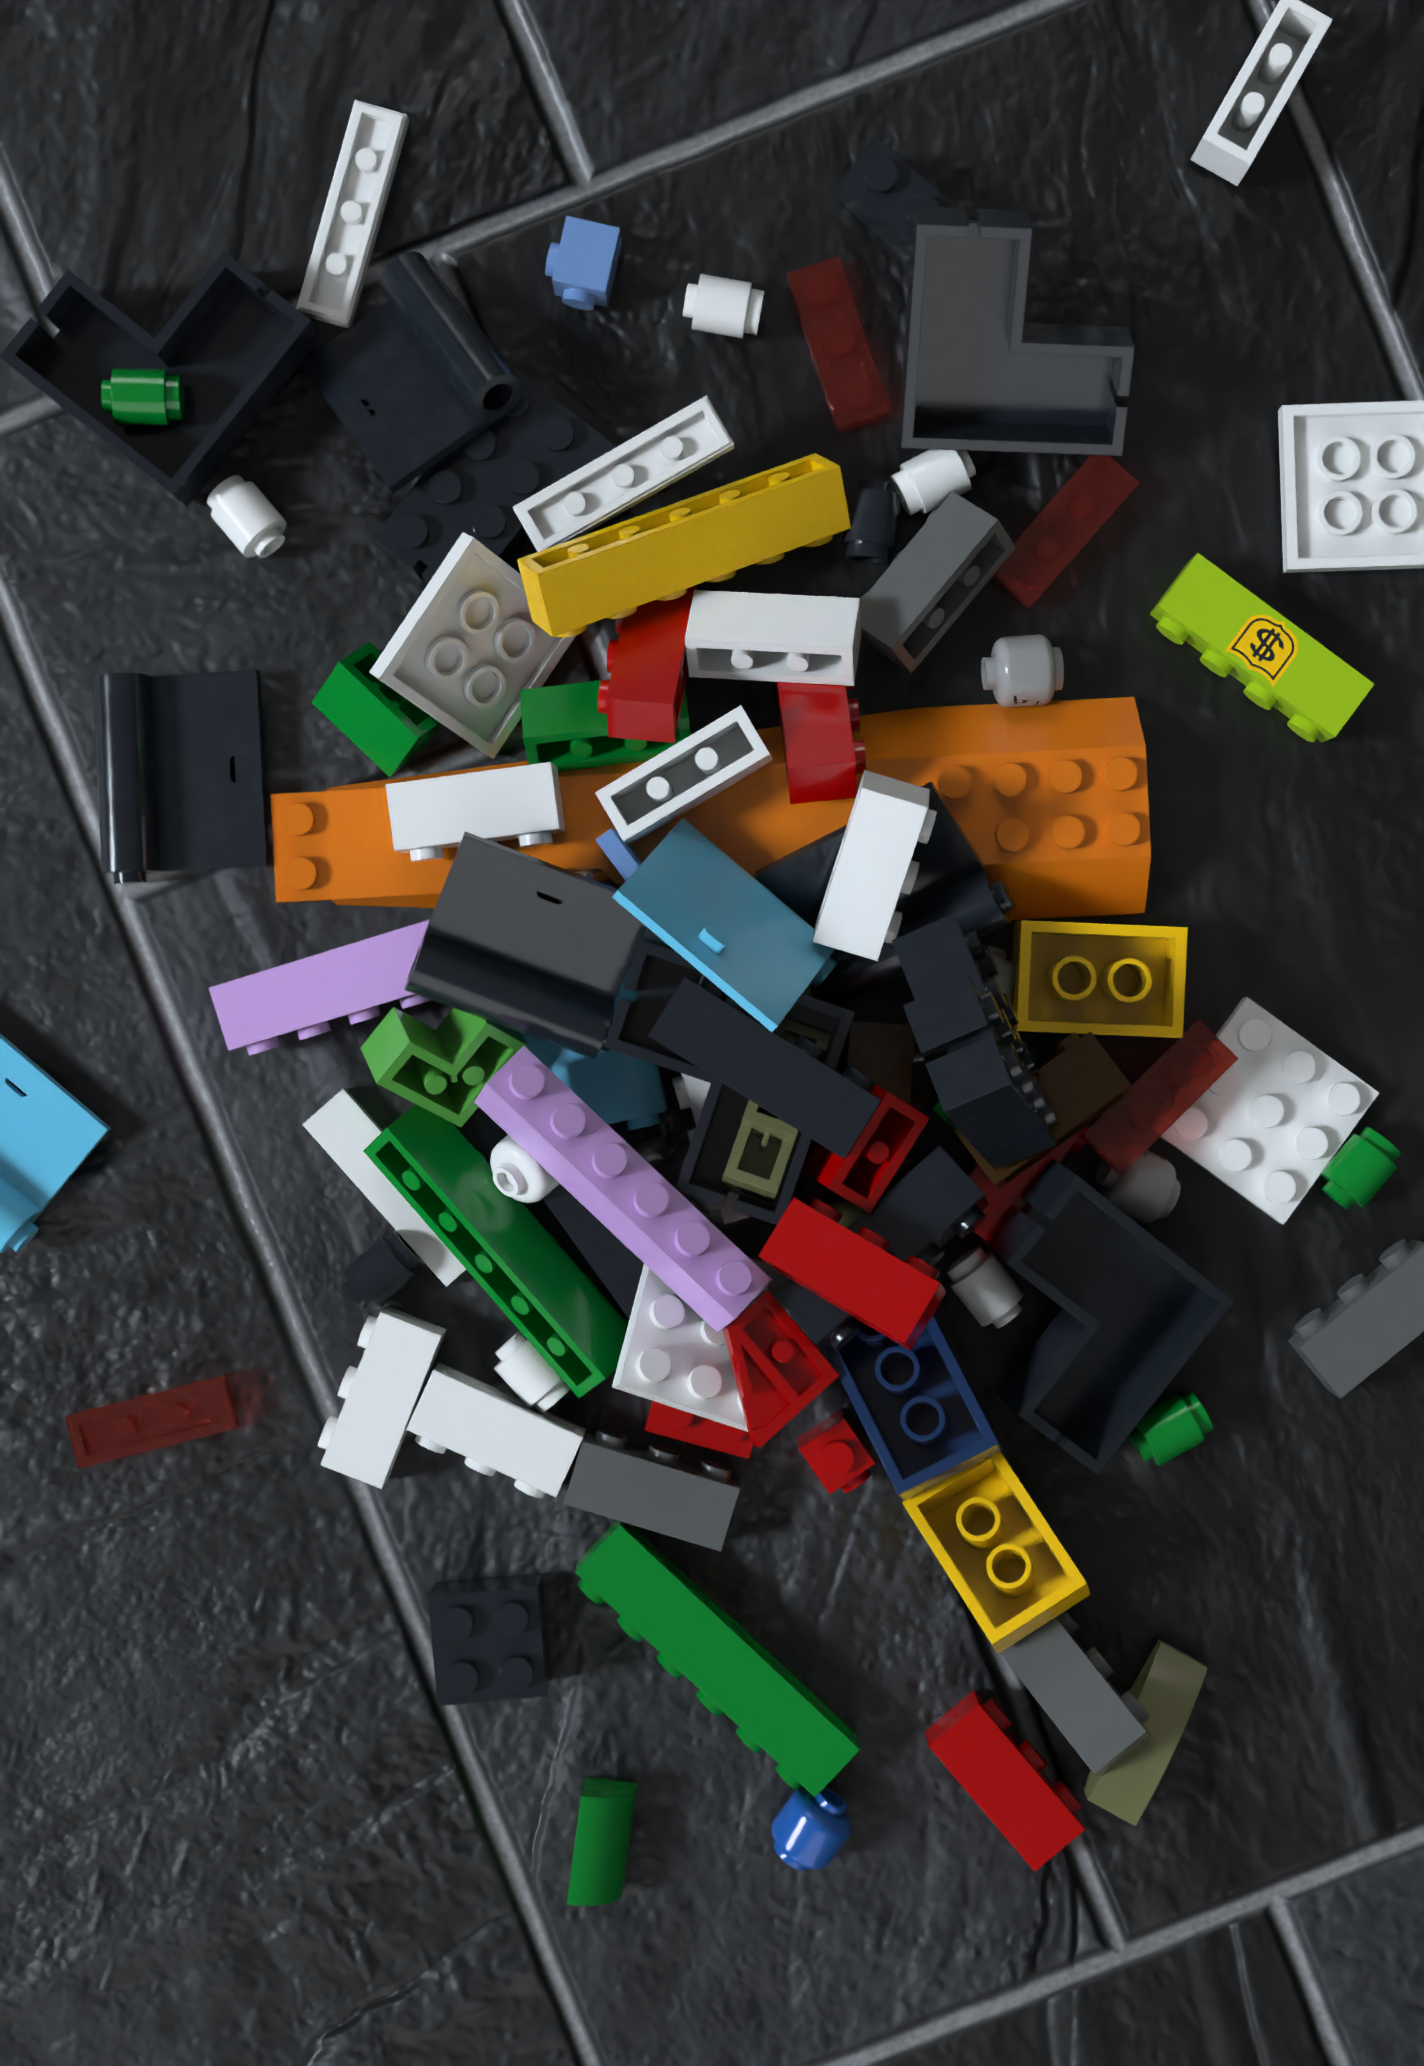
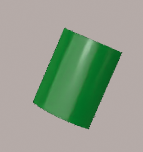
[311,641,442,778]
[566,1777,638,1906]

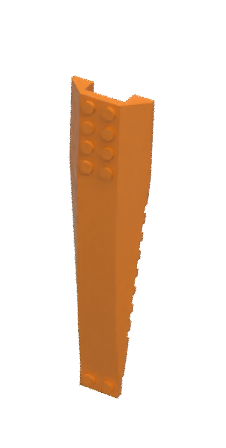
[270,697,1151,920]

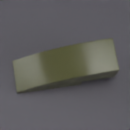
[721,1018,831,1203]
[1082,1639,1208,1826]

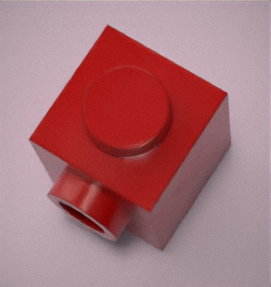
[797,1409,875,1494]

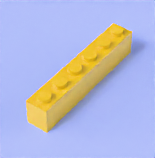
[517,453,851,638]

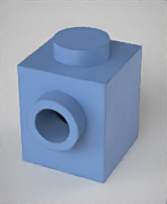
[545,216,622,310]

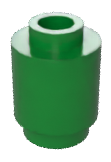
[101,369,184,425]
[1320,1127,1401,1210]
[1128,1391,1214,1466]

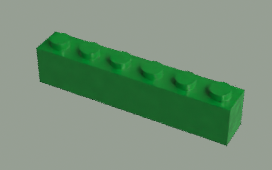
[363,1104,628,1398]
[575,1520,860,1797]

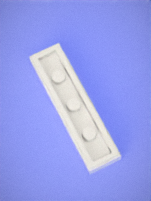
[296,100,409,328]
[513,395,734,552]
[302,1088,466,1287]

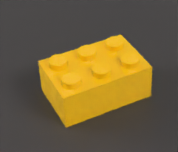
[1011,920,1188,1038]
[902,1452,1091,1654]

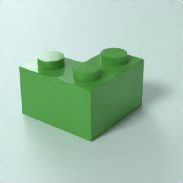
[361,1007,528,1127]

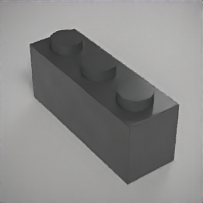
[860,491,1016,674]
[1288,1239,1424,1398]
[564,1429,740,1551]
[1000,1610,1151,1776]

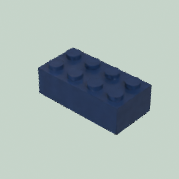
[826,1314,1003,1500]

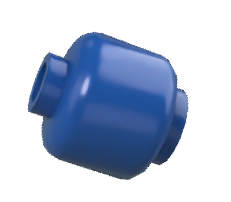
[771,1787,852,1871]

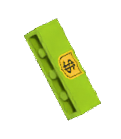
[1150,553,1374,743]

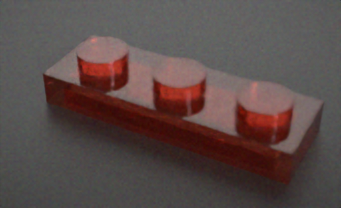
[787,256,890,433]
[992,455,1140,609]
[1080,1020,1239,1175]
[65,1373,240,1469]

